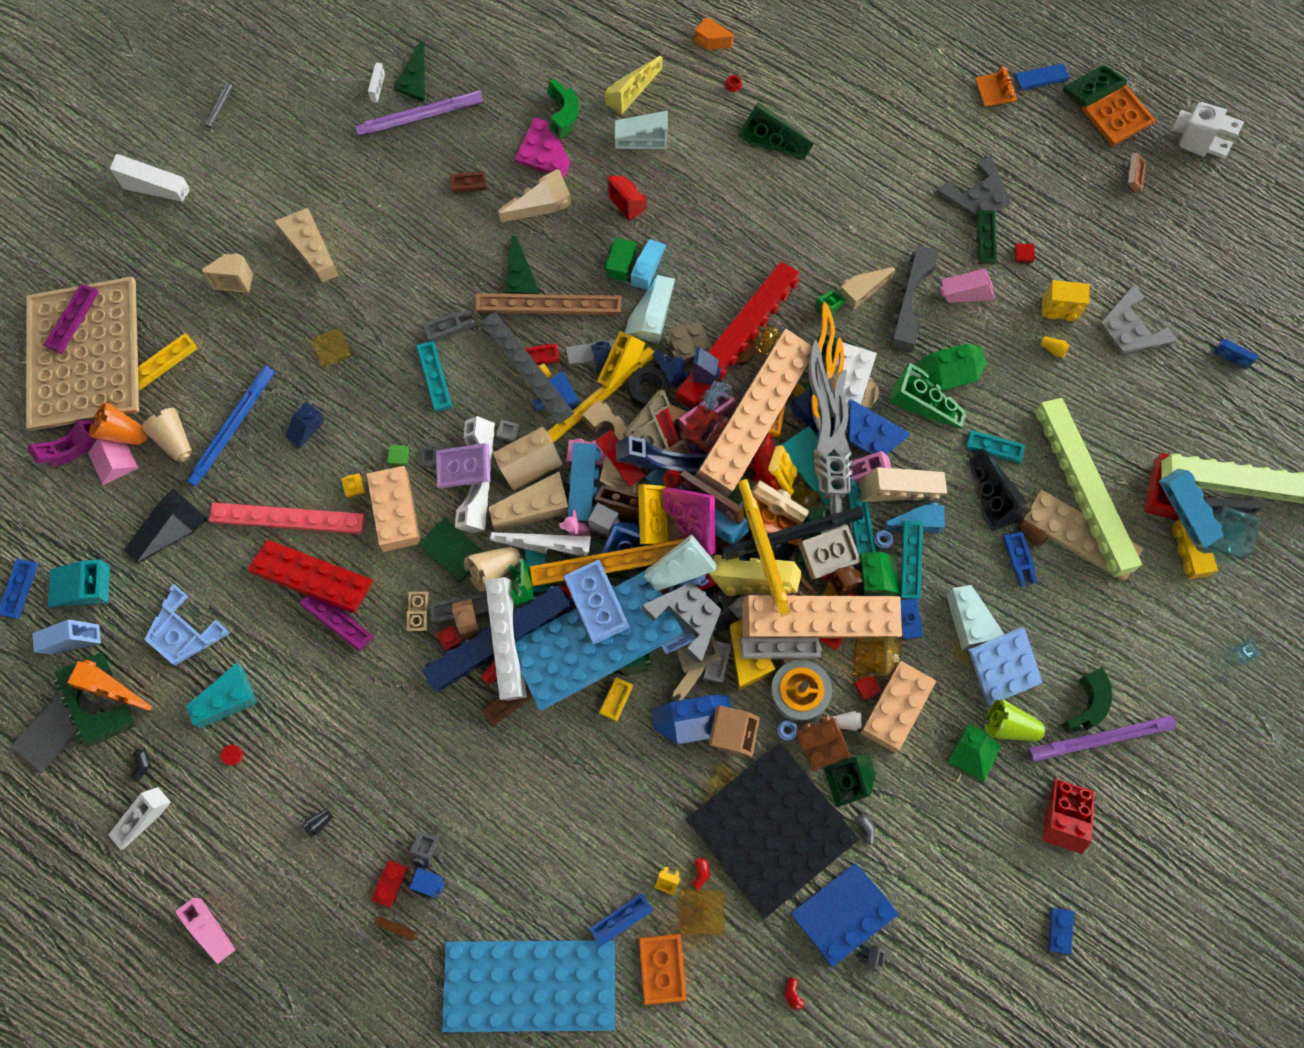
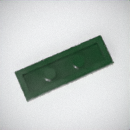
[976,210,997,264]

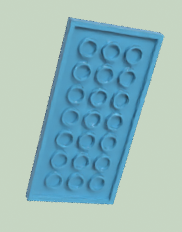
[515,570,684,711]
[442,940,615,1032]

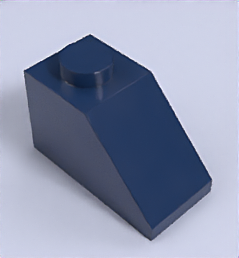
[693,347,721,385]
[285,401,325,448]

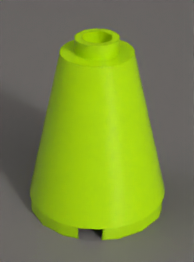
[985,699,1045,742]

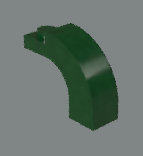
[1061,667,1113,732]

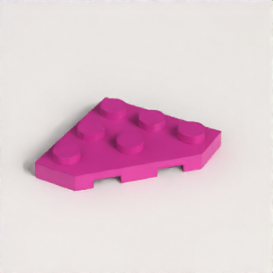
[515,117,570,179]
[663,487,715,555]

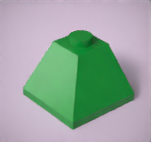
[947,724,1001,782]

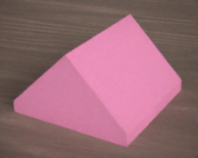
[88,439,139,485]

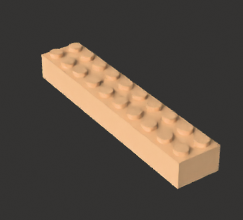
[695,329,812,497]

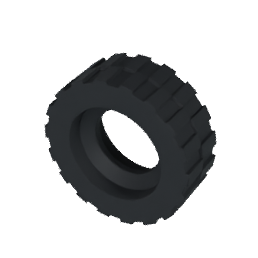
[628,366,669,408]

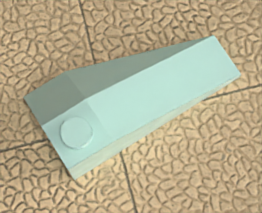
[625,275,675,344]

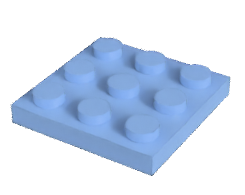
[968,627,1042,706]

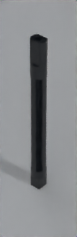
[723,506,863,561]

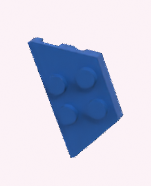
[847,399,910,455]

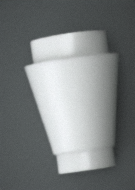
[833,711,862,731]

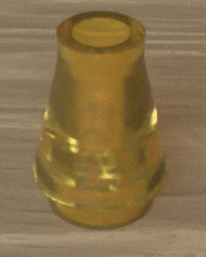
[759,326,780,355]

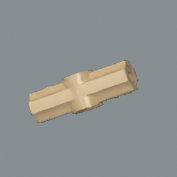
[751,480,809,524]

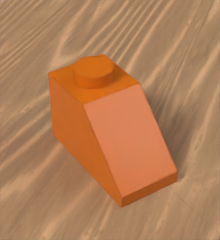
[694,17,734,50]

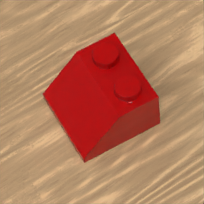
[607,176,647,221]

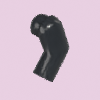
[131,749,151,781]

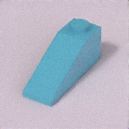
[631,239,666,291]

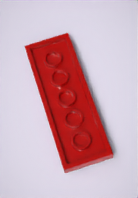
[248,539,373,614]

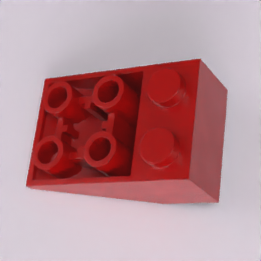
[1042,778,1095,854]

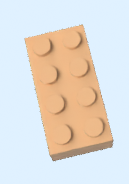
[367,466,421,552]
[860,661,936,753]

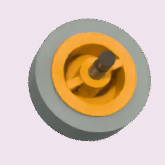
[770,660,832,722]

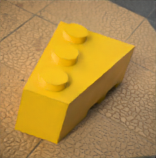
[728,619,775,691]

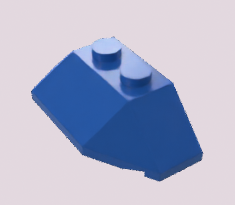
[651,695,731,745]

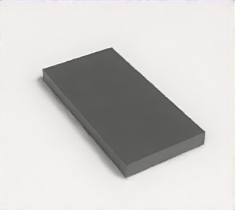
[11,691,100,772]

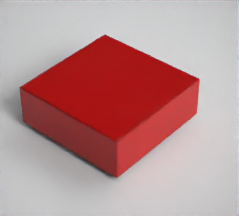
[1015,243,1035,263]
[854,674,882,701]

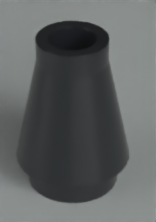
[302,808,334,838]

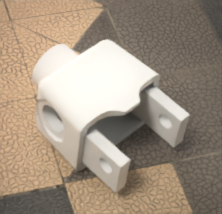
[1172,102,1244,159]

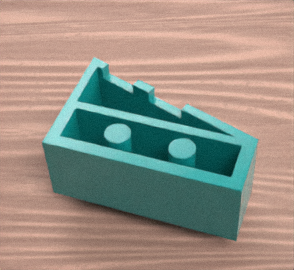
[186,663,257,728]

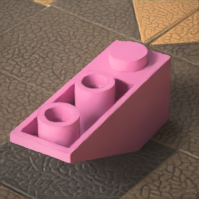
[175,898,236,964]

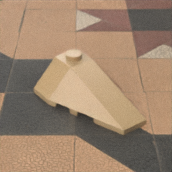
[498,169,571,222]

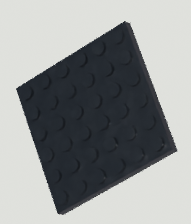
[686,742,859,919]

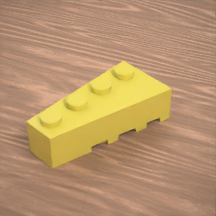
[710,555,801,596]

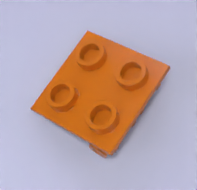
[975,67,1017,107]

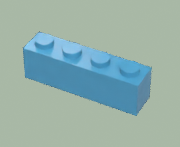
[568,443,601,521]
[1159,468,1224,549]

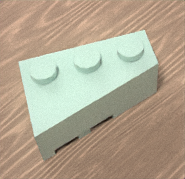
[946,585,1004,651]

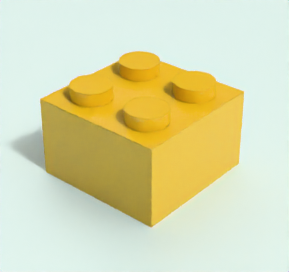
[1041,280,1090,321]

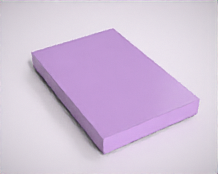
[436,443,490,489]

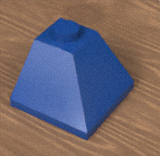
[601,522,648,554]

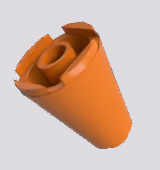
[89,402,148,445]

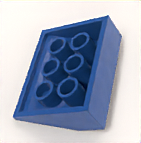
[790,863,899,967]

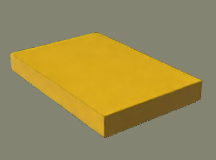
[638,484,669,544]

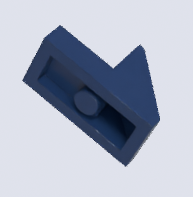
[653,349,685,388]

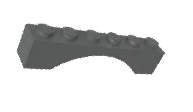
[889,245,939,352]

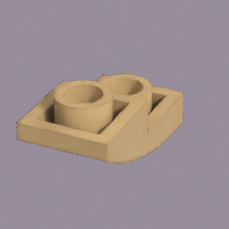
[407,592,429,631]

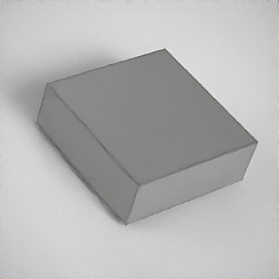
[495,420,519,443]

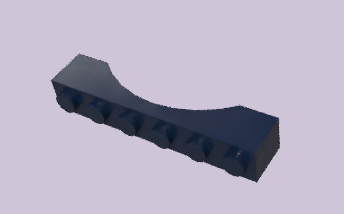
[616,436,708,476]

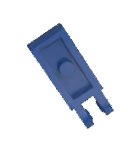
[1002,532,1037,587]

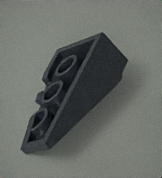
[124,489,207,563]

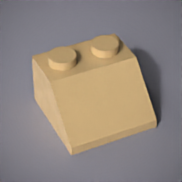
[202,253,253,293]

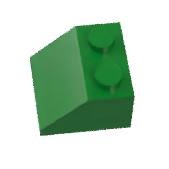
[858,552,900,596]

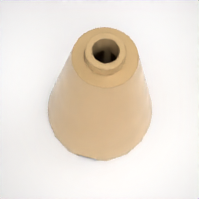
[142,408,192,462]
[464,546,520,592]

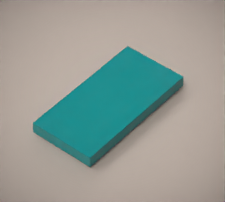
[781,426,856,507]

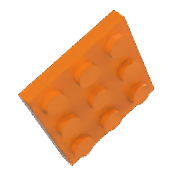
[1081,85,1156,147]

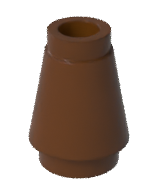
[1018,521,1048,548]

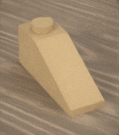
[839,267,895,310]

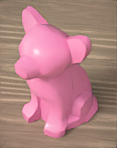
[559,510,591,536]

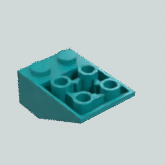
[48,559,110,608]

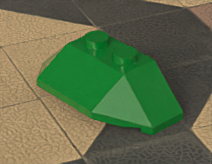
[913,343,987,391]

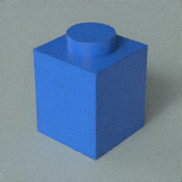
[410,868,445,898]

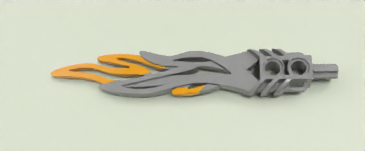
[809,302,853,515]

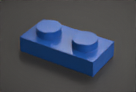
[1214,339,1258,369]
[1048,908,1074,955]

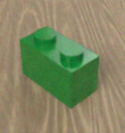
[603,237,636,282]

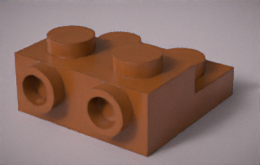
[797,716,851,771]

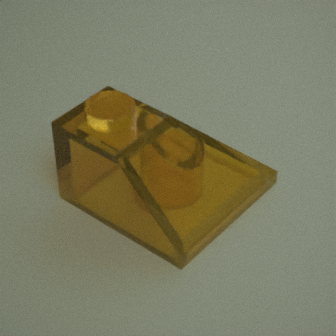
[853,636,902,678]

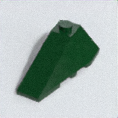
[737,102,814,159]

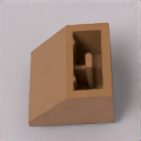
[709,705,760,757]

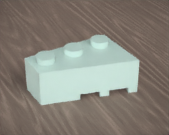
[615,111,668,149]
[644,534,717,591]

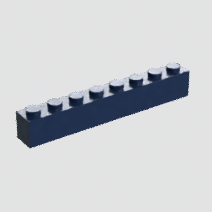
[422,585,573,693]

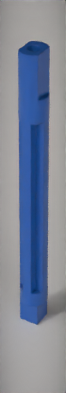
[186,365,275,486]

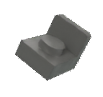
[410,831,440,869]

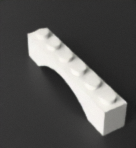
[455,416,495,534]
[485,577,527,701]

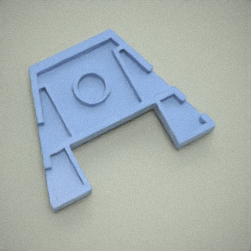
[144,584,230,666]

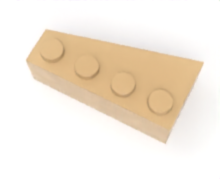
[274,208,339,283]
[859,467,947,502]
[489,472,568,532]

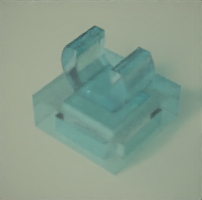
[1232,638,1262,665]

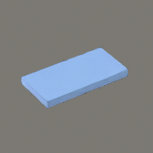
[563,560,630,645]

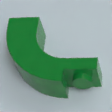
[547,78,579,140]

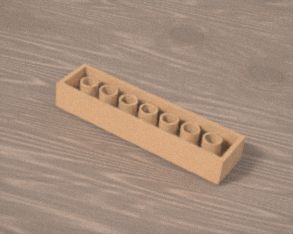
[741,595,902,638]

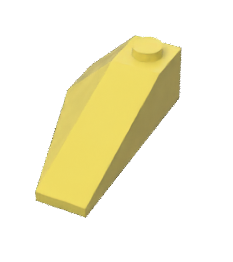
[605,56,663,114]

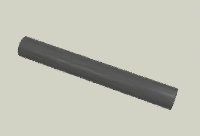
[205,83,233,129]

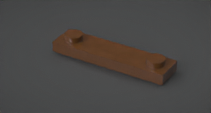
[680,470,744,525]

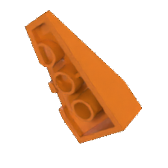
[68,659,152,712]

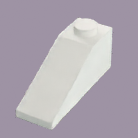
[109,787,170,850]

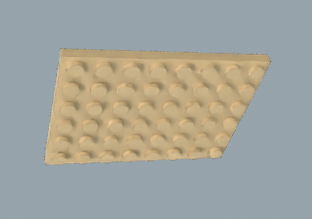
[26,277,139,431]

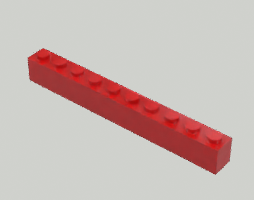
[676,261,800,410]

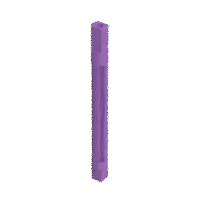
[355,90,483,135]
[1027,715,1176,762]

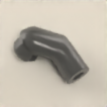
[854,815,875,844]

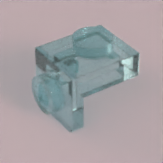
[704,381,732,411]

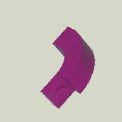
[27,420,97,467]

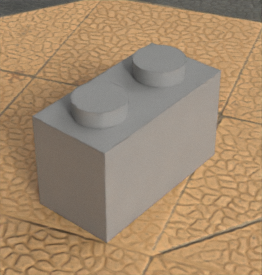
[589,503,620,539]

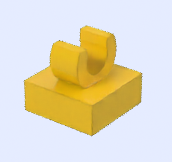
[341,473,365,498]
[654,867,680,896]

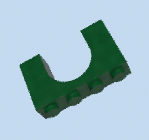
[53,652,136,747]

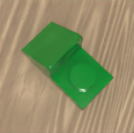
[815,289,847,316]

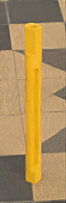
[547,347,655,443]
[738,479,791,617]

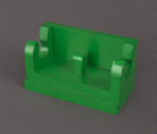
[510,558,533,606]

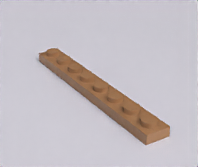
[475,293,621,315]

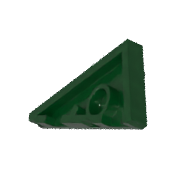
[394,41,425,102]
[505,236,540,294]

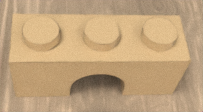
[582,400,627,441]

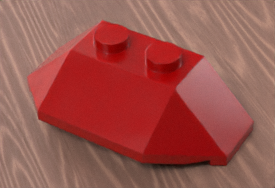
[749,433,781,490]

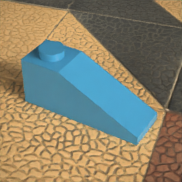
[884,503,945,533]

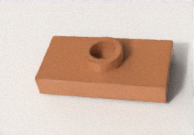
[1128,152,1146,193]

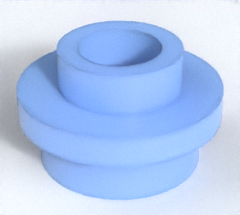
[874,530,893,549]
[777,720,798,741]

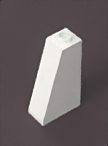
[110,154,189,202]

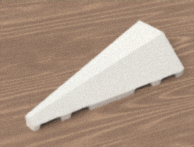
[490,532,591,557]

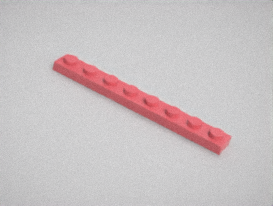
[209,503,365,534]

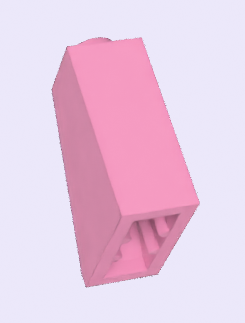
[940,268,995,303]

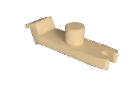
[672,665,706,701]

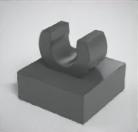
[860,945,886,971]

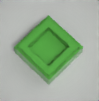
[387,445,410,466]

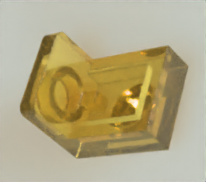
[791,481,820,508]

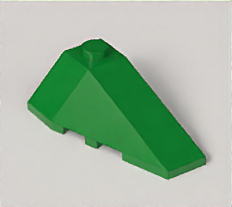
[889,363,966,429]

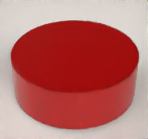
[221,745,243,766]

